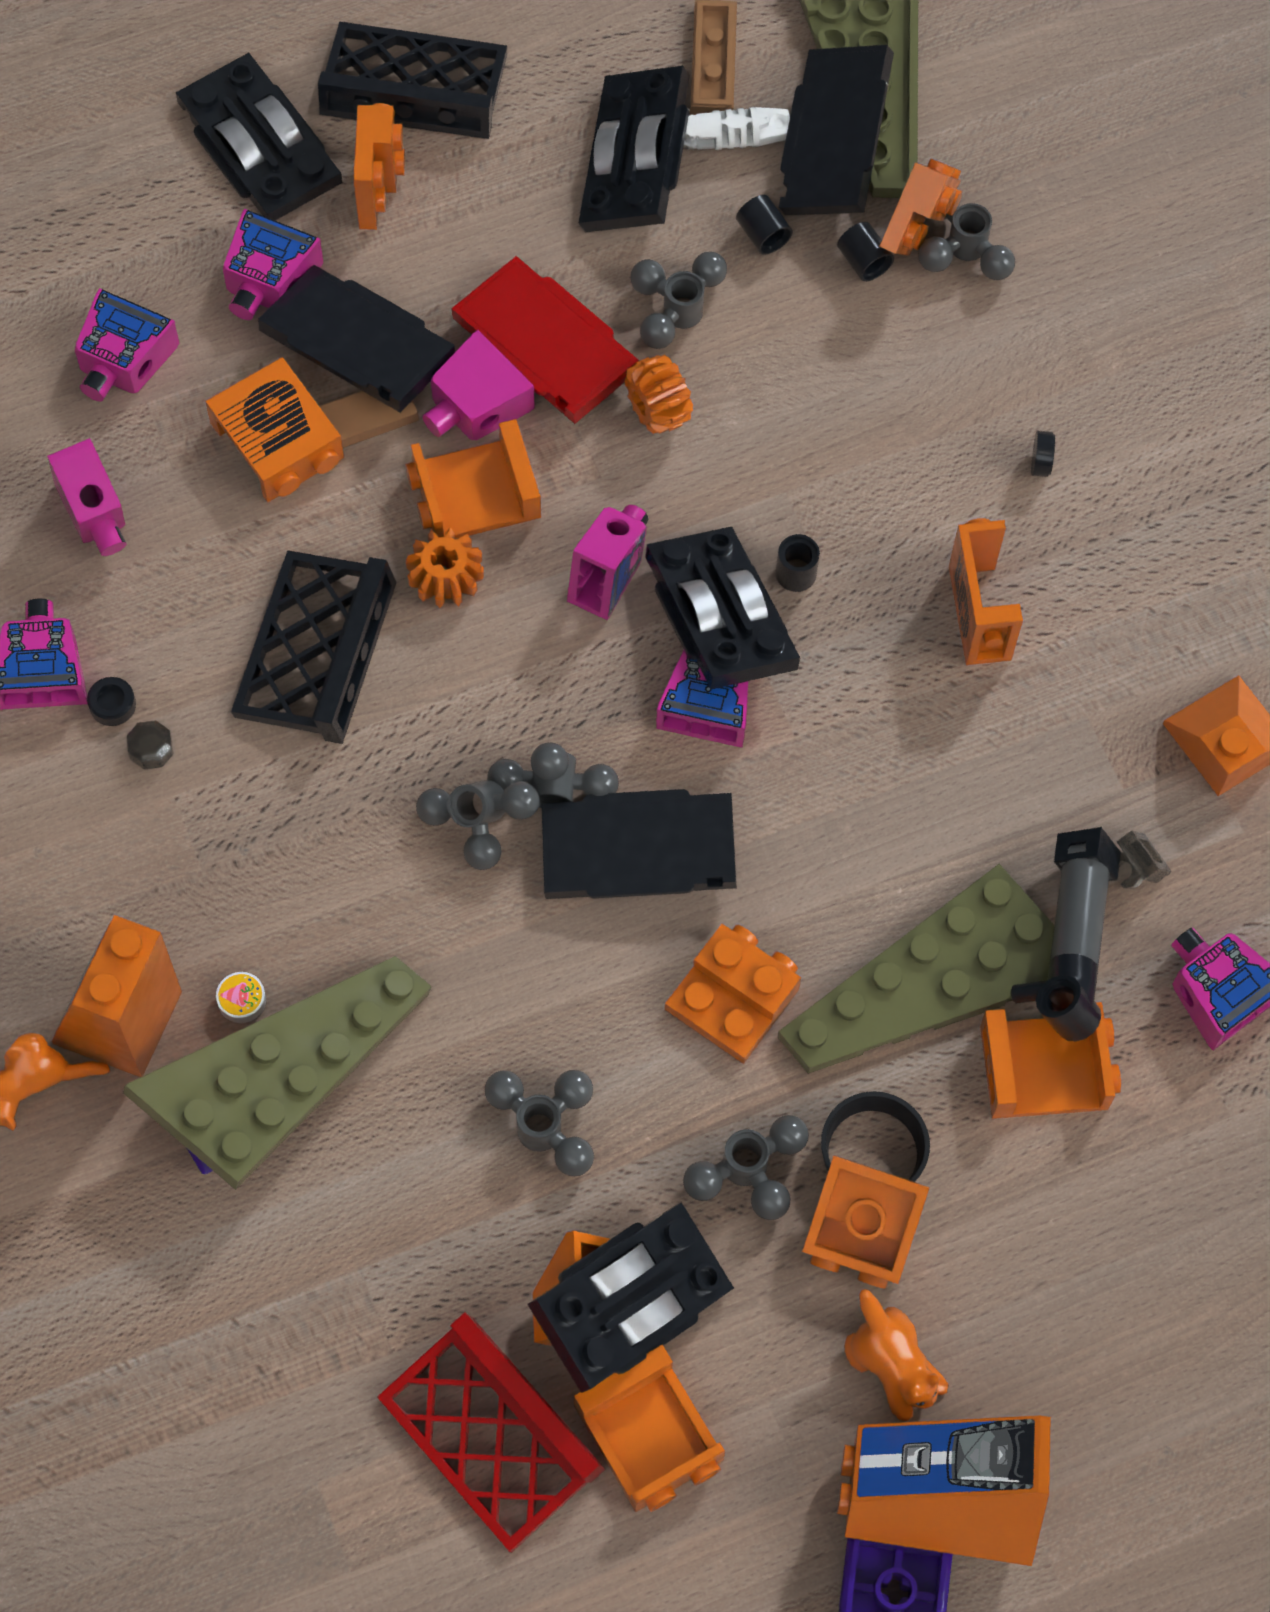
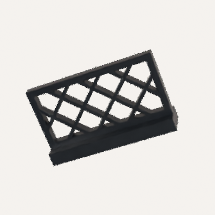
[318,21,507,139]
[231,550,397,744]

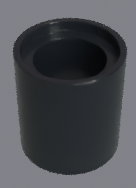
[736,195,793,255]
[837,222,894,282]
[776,534,820,592]

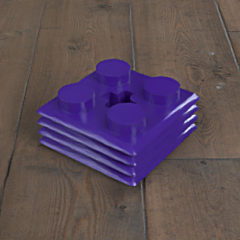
[839,1538,953,1612]

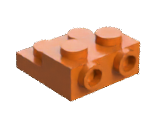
[354,103,405,230]
[879,158,963,256]
[665,924,801,1064]
[802,1155,930,1289]

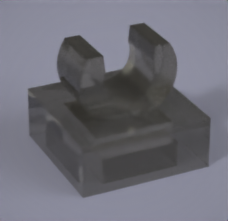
[1117,830,1172,889]

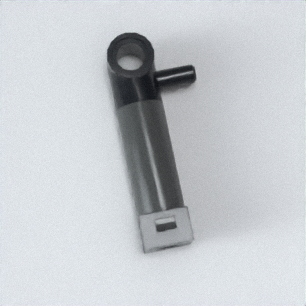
[1010,827,1121,1042]

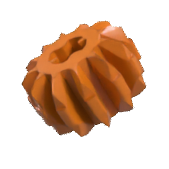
[625,355,693,434]
[406,528,484,608]

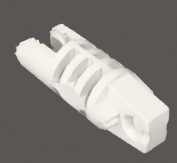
[683,107,790,150]

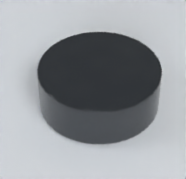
[1031,430,1055,477]
[87,677,136,726]

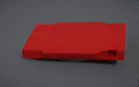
[451,256,639,424]

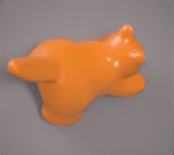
[0,1033,110,1131]
[844,1289,949,1421]

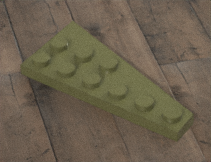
[799,0,919,198]
[778,864,1054,1074]
[123,956,432,1190]

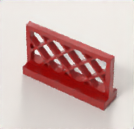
[377,1312,606,1553]

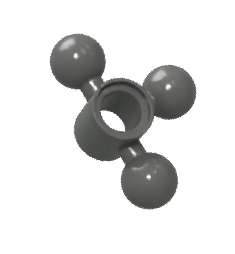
[918,202,1015,280]
[630,252,727,349]
[487,742,619,808]
[416,780,540,870]
[484,1070,594,1177]
[683,1115,809,1220]

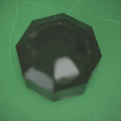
[126,720,174,770]

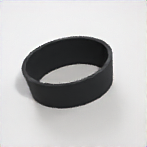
[821,1091,930,1182]

